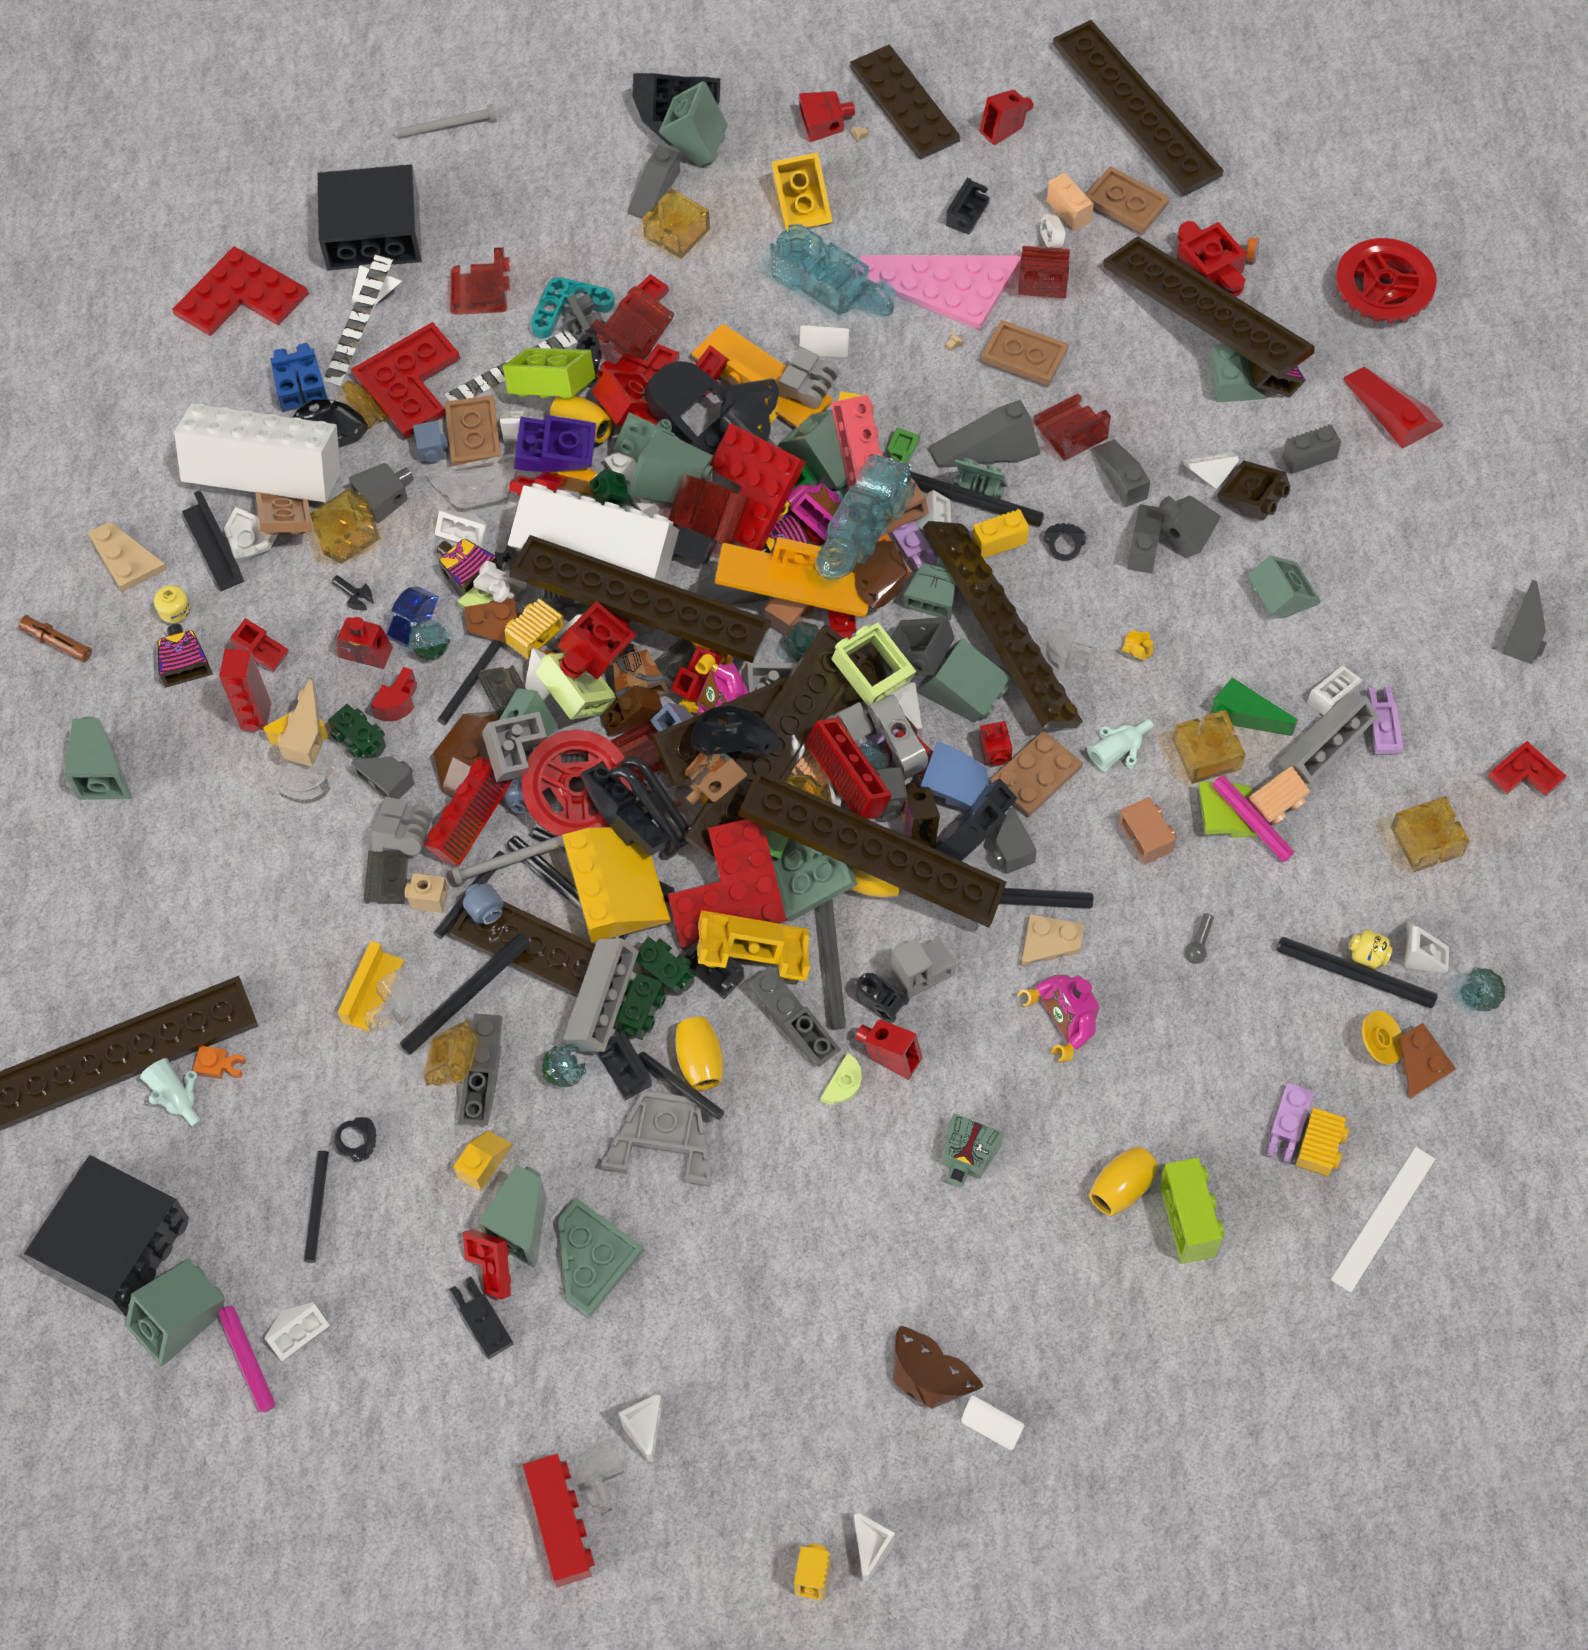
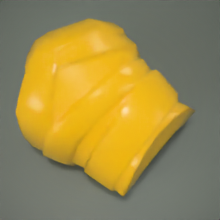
[1122,630,1154,660]

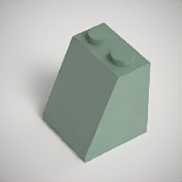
[659,81,728,167]
[779,410,847,490]
[628,430,713,507]
[916,638,1010,723]
[65,716,132,800]
[479,1164,547,1268]
[125,1259,225,1366]

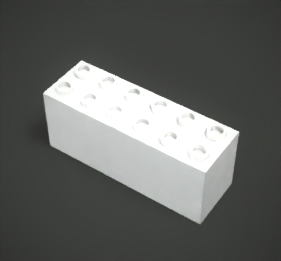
[174,404,341,502]
[508,483,679,582]

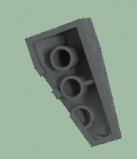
[929,400,1040,468]

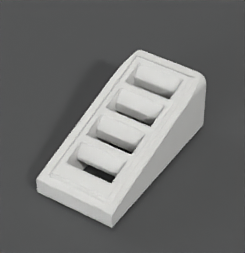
[1307,665,1363,716]

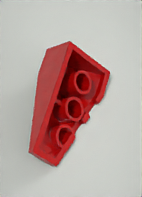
[1343,367,1444,449]

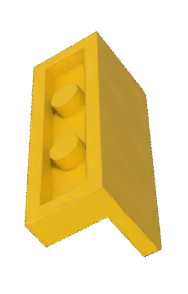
[338,941,404,1032]

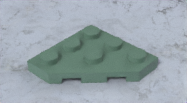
[771,839,858,921]
[558,1198,644,1318]

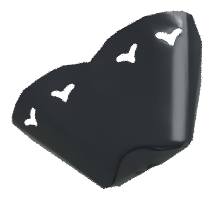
[719,378,779,441]
[292,399,368,445]
[691,705,781,756]

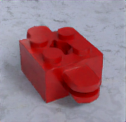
[1176,221,1247,297]
[592,361,659,426]
[557,601,636,680]

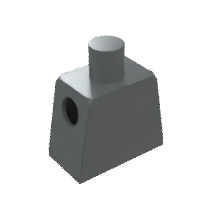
[349,463,414,524]
[1159,496,1221,558]

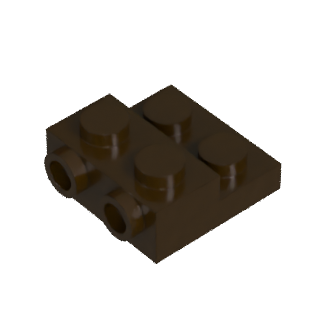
[1217,460,1290,521]

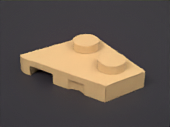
[1021,914,1084,967]

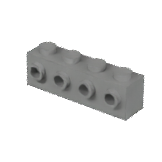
[1278,694,1378,784]
[563,938,639,1052]

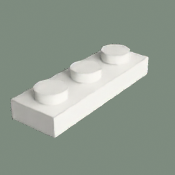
[604,452,664,515]

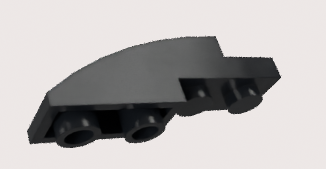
[581,763,671,856]
[932,779,1018,861]

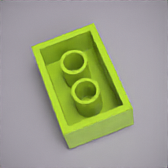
[503,347,595,399]
[1159,1157,1225,1264]

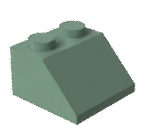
[1209,344,1266,403]
[1247,555,1321,618]

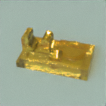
[341,380,387,430]

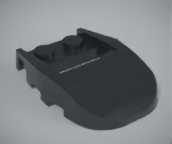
[645,361,725,456]

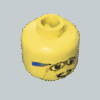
[154,585,191,623]
[1349,929,1393,970]

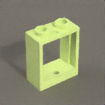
[831,622,916,706]
[535,652,617,720]

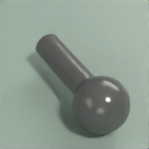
[1185,913,1214,964]

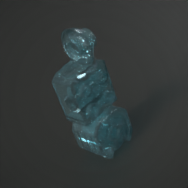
[770,224,897,316]
[815,454,916,580]

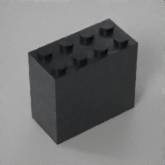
[317,164,422,271]
[24,1154,189,1317]

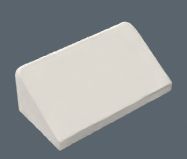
[800,325,849,358]
[961,1396,1025,1450]

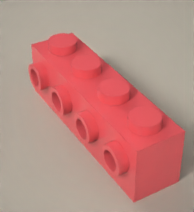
[831,395,889,502]

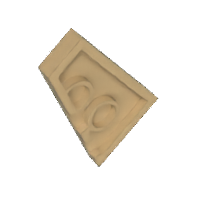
[87,522,167,592]

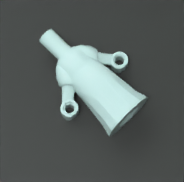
[1087,719,1154,772]
[140,1058,201,1128]

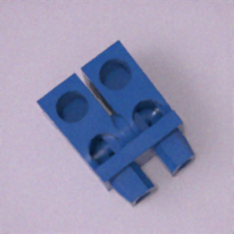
[270,343,328,412]

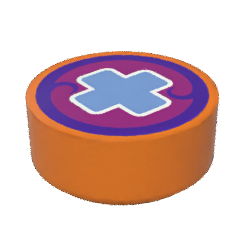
[1246,237,1259,262]

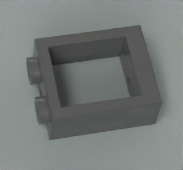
[880,617,955,677]

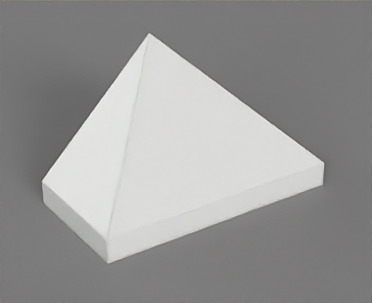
[1183,452,1239,489]
[914,490,951,530]
[434,510,487,548]
[265,1302,330,1362]

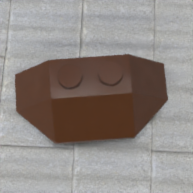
[434,711,503,798]

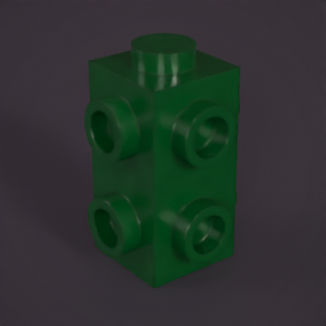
[328,704,386,759]
[636,936,697,995]
[615,973,667,1040]

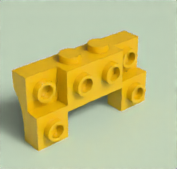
[697,911,810,981]

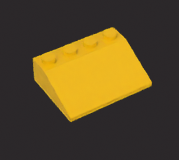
[562,827,671,943]

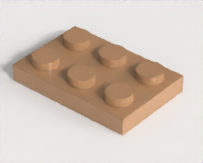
[1086,166,1170,234]
[981,320,1069,386]
[445,395,502,468]
[256,492,311,535]
[989,730,1083,818]

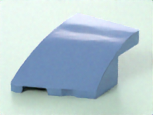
[920,742,990,810]

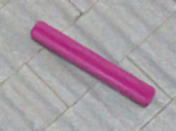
[1212,775,1294,862]
[218,1306,275,1413]

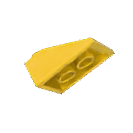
[771,152,833,232]

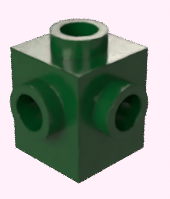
[589,469,630,507]

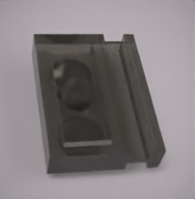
[654,638,697,693]
[478,665,526,717]
[364,850,409,904]

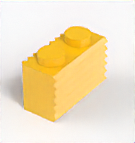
[972,509,1029,558]
[504,599,564,659]
[1295,1107,1349,1176]
[794,1543,831,1601]

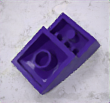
[513,415,596,472]

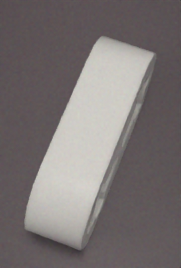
[1040,214,1065,249]

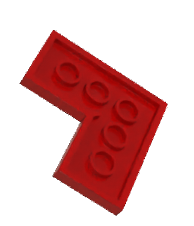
[172,246,309,336]
[351,322,460,439]
[710,423,806,551]
[667,819,787,947]

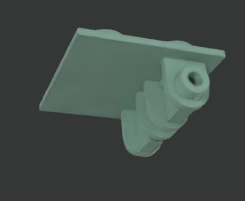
[613,412,675,461]
[954,458,1008,498]

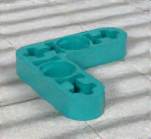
[531,277,615,339]

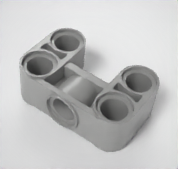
[867,694,928,780]

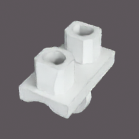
[473,561,527,603]

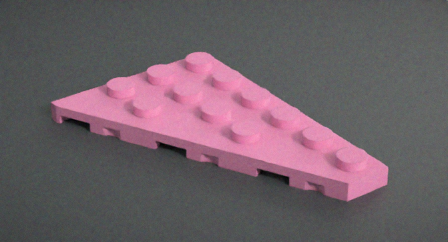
[851,255,1021,330]

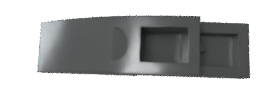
[748,965,841,1067]
[459,1013,503,1126]

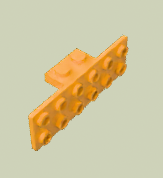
[692,324,833,428]
[715,537,870,618]

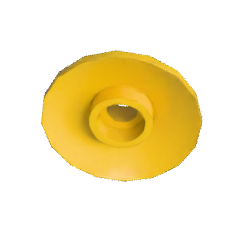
[1362,1010,1402,1065]

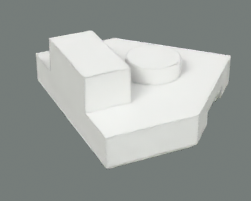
[224,507,278,563]

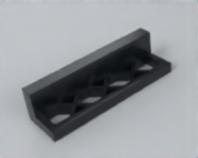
[182,490,244,592]

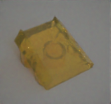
[424,1021,478,1086]

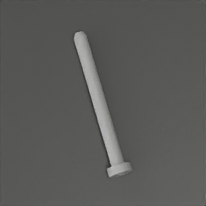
[394,104,496,138]
[451,835,564,886]

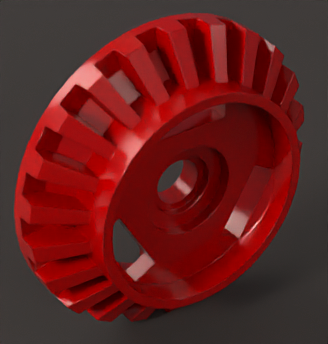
[1335,238,1437,323]
[522,730,632,836]

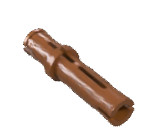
[19,615,92,662]

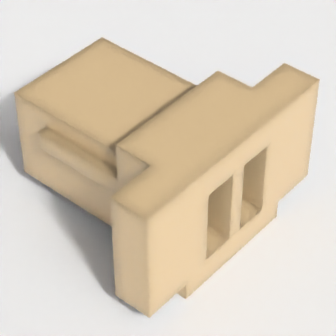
[852,127,868,142]
[946,333,963,351]

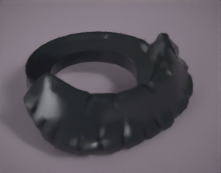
[1043,523,1087,561]
[334,1117,377,1162]

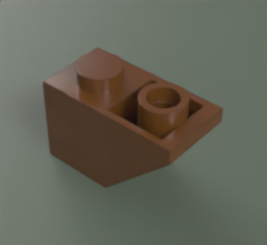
[601,685,663,737]

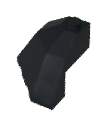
[632,73,721,146]

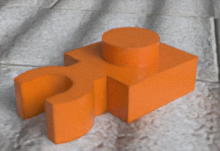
[193,1046,246,1079]

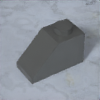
[351,756,415,799]
[993,807,1037,874]

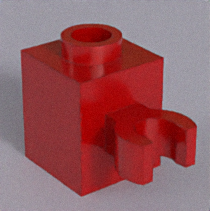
[979,721,1013,765]

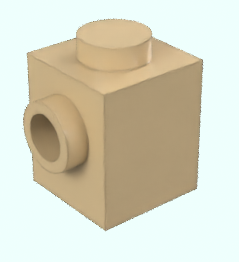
[405,873,448,913]

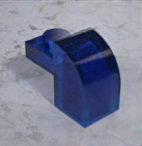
[387,586,439,645]

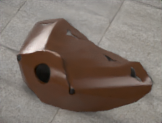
[842,541,907,609]
[893,1326,984,1409]

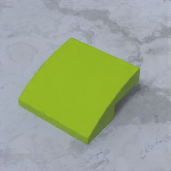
[1198,782,1258,838]

